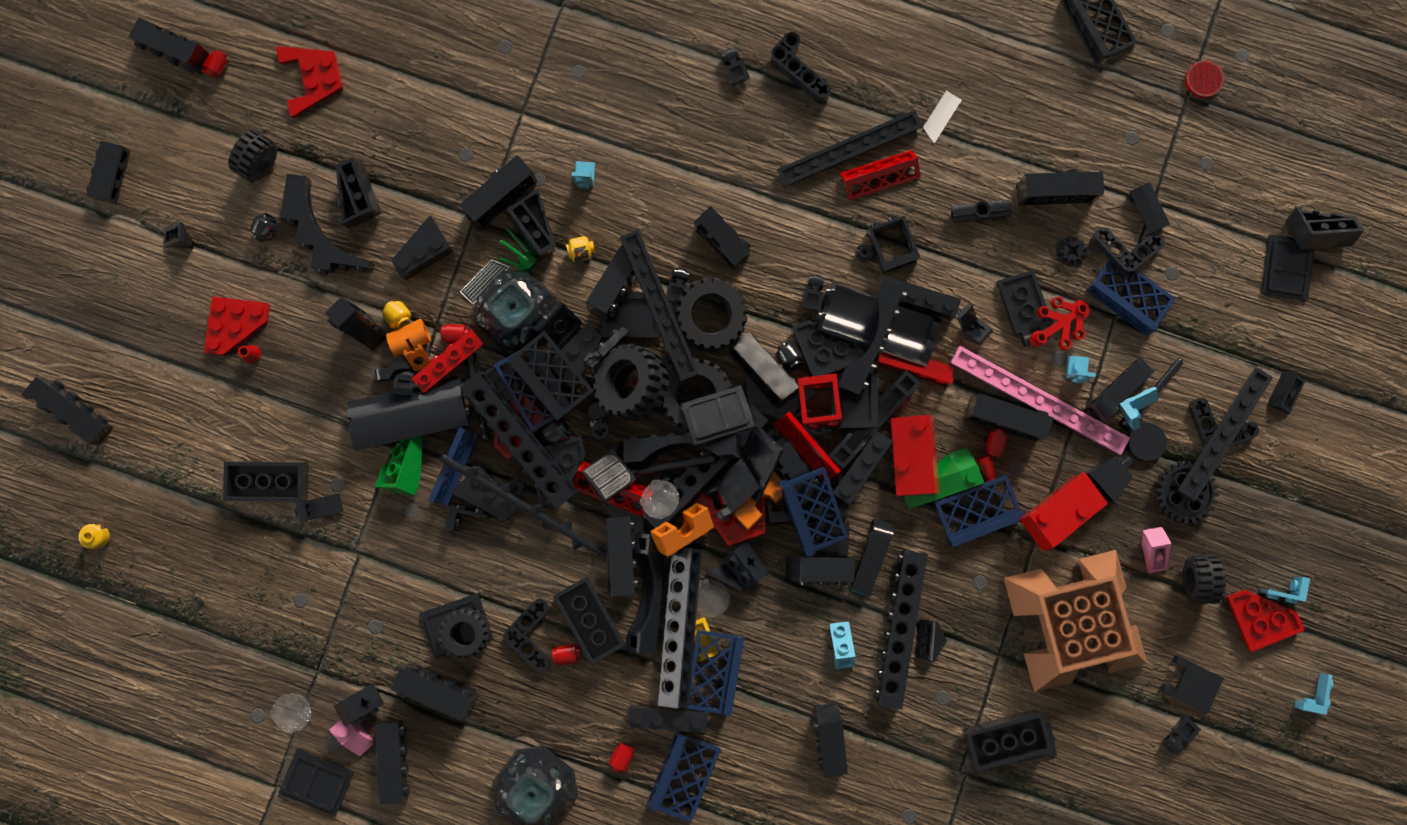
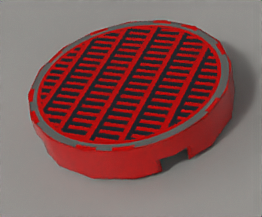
[1184,60,1224,99]

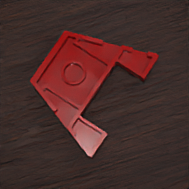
[276,46,344,118]
[695,494,766,547]

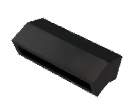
[1130,182,1170,234]

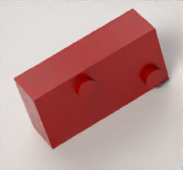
[891,415,940,497]
[1019,472,1108,551]

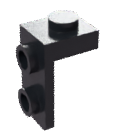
[957,303,993,346]
[295,493,344,522]

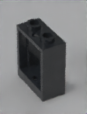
[866,215,921,274]

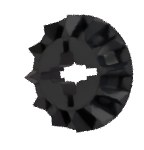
[1056,236,1087,267]

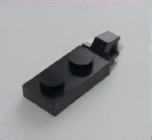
[583,326,628,370]

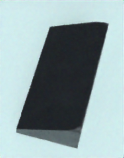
[1268,371,1305,414]

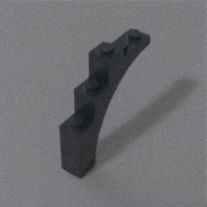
[280,173,374,276]

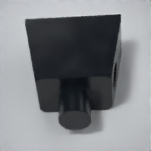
[1085,455,1134,501]

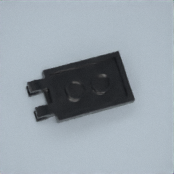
[996,270,1053,347]

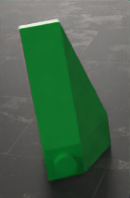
[375,435,423,496]
[903,447,984,510]

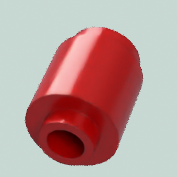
[202,50,229,79]
[441,324,470,343]
[985,428,1009,458]
[552,644,582,666]
[608,742,634,774]

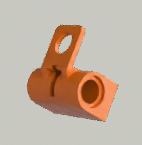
[386,319,431,371]

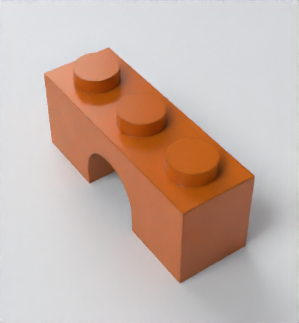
[733,472,783,531]
[651,503,714,557]

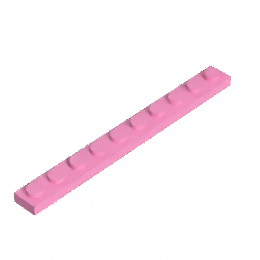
[950,346,1130,455]

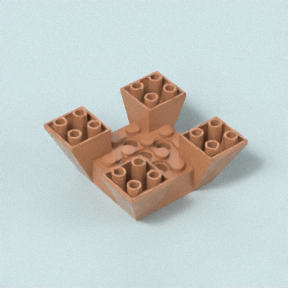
[1003,550,1147,692]

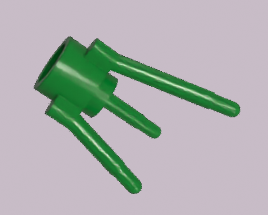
[499,229,538,271]

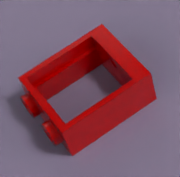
[798,374,842,430]

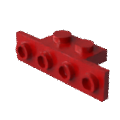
[412,329,483,393]

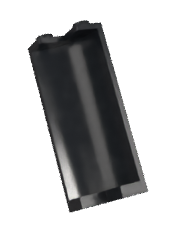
[816,282,941,367]
[347,376,472,451]

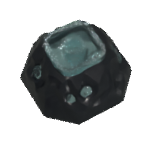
[476,271,557,351]
[492,746,578,825]

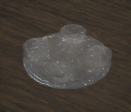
[640,479,679,518]
[697,579,730,618]
[270,693,311,733]

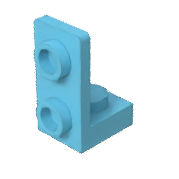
[571,161,595,189]
[1066,356,1096,384]
[1120,387,1159,431]
[1260,576,1310,604]
[830,622,855,669]
[1294,673,1333,715]

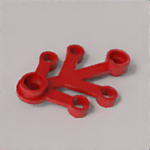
[1029,296,1090,351]

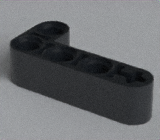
[770,31,831,104]
[1087,357,1154,421]
[850,518,894,598]

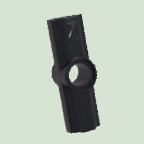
[951,200,1011,223]

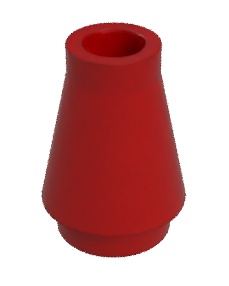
[238,345,261,364]
[975,455,995,483]

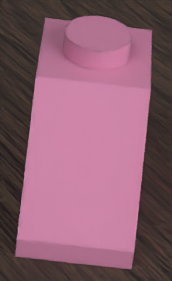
[1142,527,1171,573]
[330,720,375,756]

